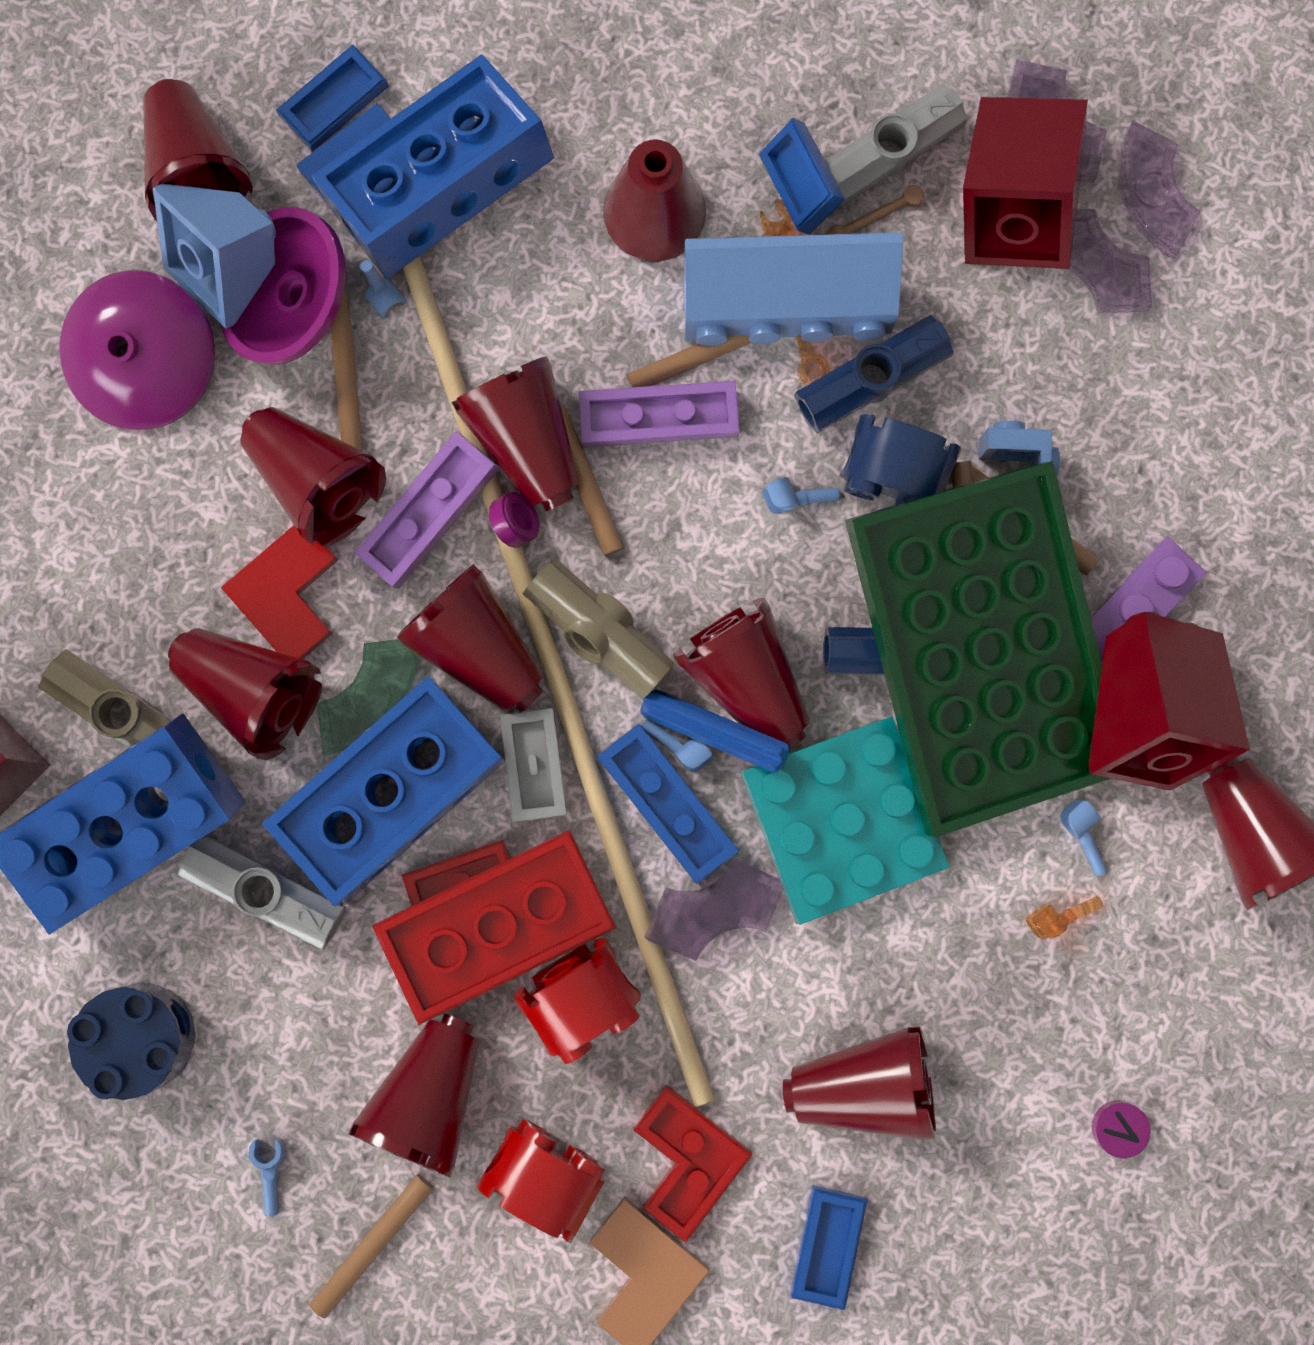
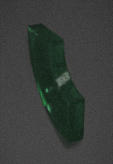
[317,639,419,756]

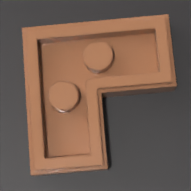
[590,1196,709,1345]

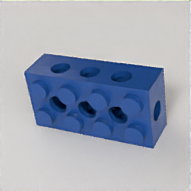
[311,54,554,279]
[262,676,505,907]
[0,713,246,935]

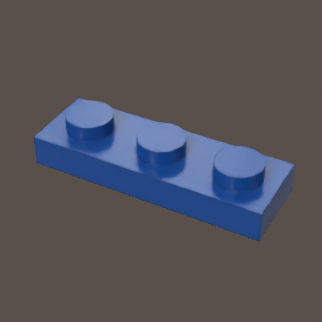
[597,724,739,884]

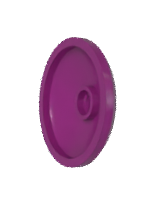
[220,207,346,365]
[59,270,215,430]

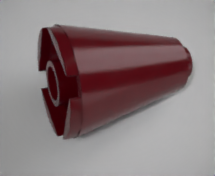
[143,79,253,221]
[603,139,706,262]
[452,356,579,512]
[240,407,387,547]
[397,564,544,712]
[673,598,810,749]
[168,628,322,761]
[1202,757,1314,911]
[348,1013,479,1178]
[782,1026,936,1140]

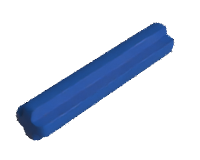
[640,689,790,773]

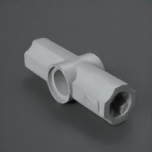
[825,84,968,209]
[177,835,347,950]

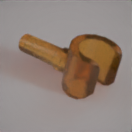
[760,199,797,236]
[796,335,830,386]
[1025,896,1103,939]

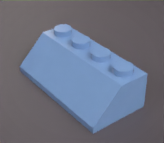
[683,232,903,346]

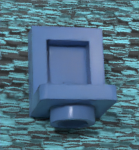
[978,421,1060,476]

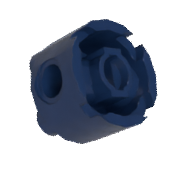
[839,414,961,505]
[67,982,196,1100]

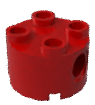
[513,938,641,1064]
[476,1118,605,1243]

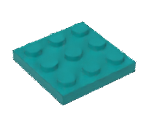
[740,716,949,925]

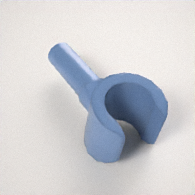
[360,260,407,319]
[762,477,840,514]
[641,719,713,772]
[1060,799,1107,876]
[248,1138,287,1216]

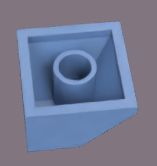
[153,184,276,329]

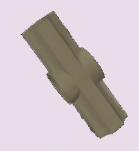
[522,557,674,700]
[38,649,171,748]

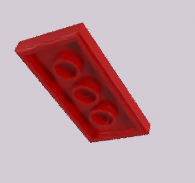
[372,830,616,1026]

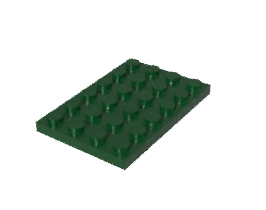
[845,461,1111,838]

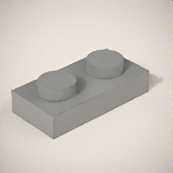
[500,708,567,822]

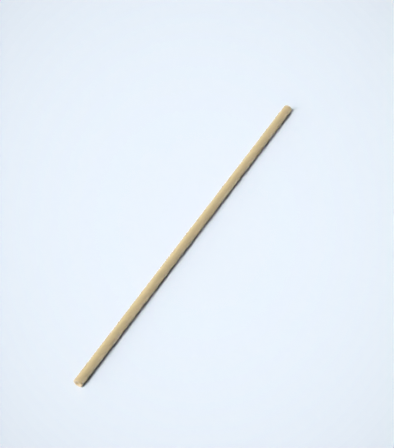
[403,256,715,1107]

